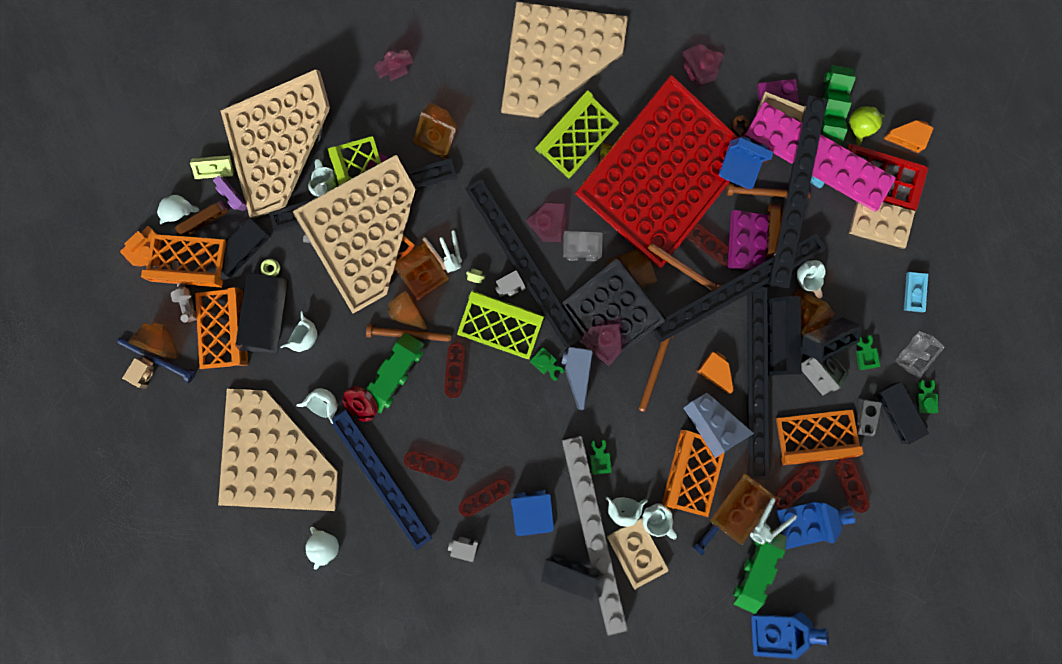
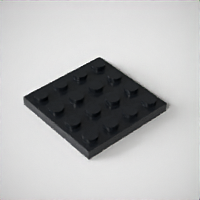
[561,257,667,364]

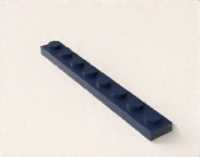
[330,410,433,550]

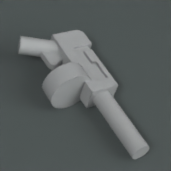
[171,261,197,322]

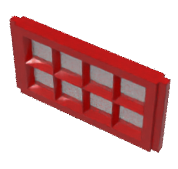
[847,144,928,211]

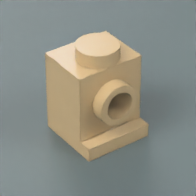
[123,357,154,388]

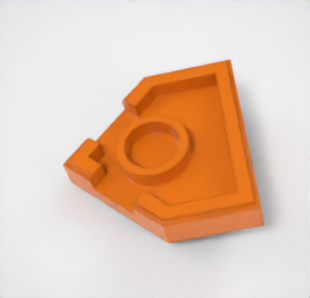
[120,226,163,267]

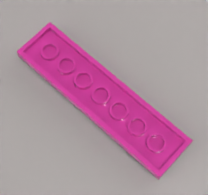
[744,102,896,212]

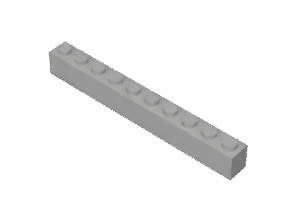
[562,436,627,635]

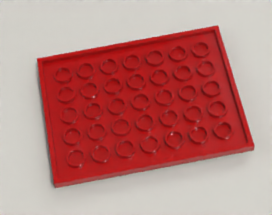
[574,75,738,268]

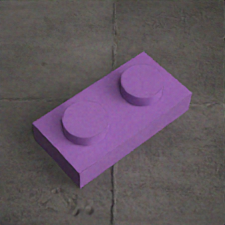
[213,175,247,211]

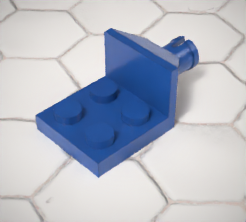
[776,501,855,549]
[751,612,829,659]

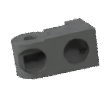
[856,398,882,437]

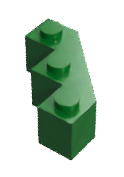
[820,65,856,146]
[366,332,425,414]
[733,530,787,614]

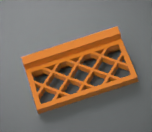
[141,234,226,287]
[195,288,248,369]
[776,409,863,466]
[661,430,725,517]

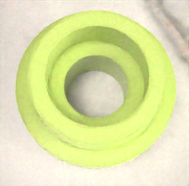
[261,259,280,277]
[466,269,485,283]

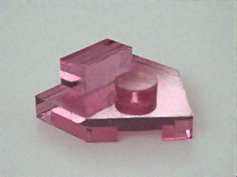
[682,44,723,86]
[374,50,413,81]
[526,203,566,243]
[579,324,622,366]

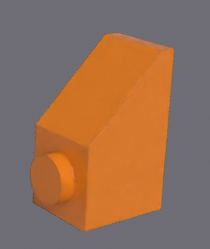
[884,120,933,153]
[697,352,733,394]

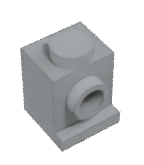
[495,271,525,297]
[448,537,479,562]

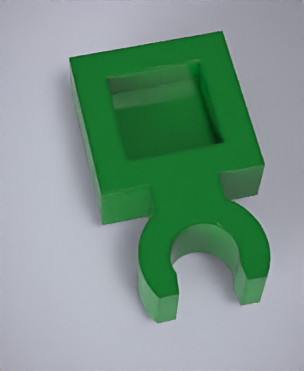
[856,335,880,370]
[530,347,564,381]
[916,380,938,413]
[590,440,612,475]

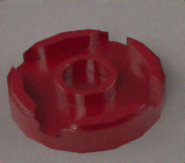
[343,386,378,422]

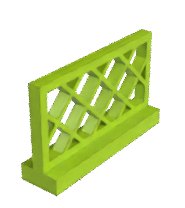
[535,90,619,178]
[328,136,381,186]
[457,291,544,360]

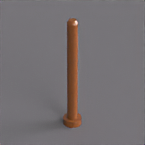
[726,182,810,199]
[648,243,721,293]
[366,324,451,341]
[639,336,674,412]

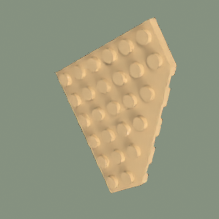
[501,2,627,118]
[221,70,330,219]
[293,155,416,314]
[218,389,339,511]

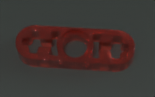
[687,224,729,266]
[444,343,465,399]
[404,451,458,481]
[835,458,870,513]
[773,464,820,509]
[459,479,510,517]

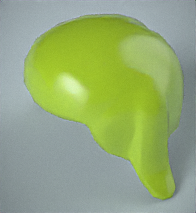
[849,106,884,145]

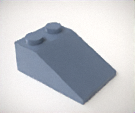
[562,347,592,410]

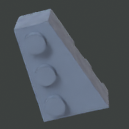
[684,393,754,457]

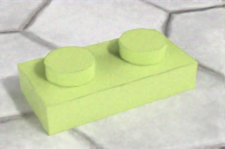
[190,156,234,179]

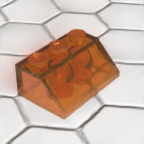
[709,473,777,545]

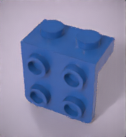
[719,136,774,189]
[511,490,554,536]

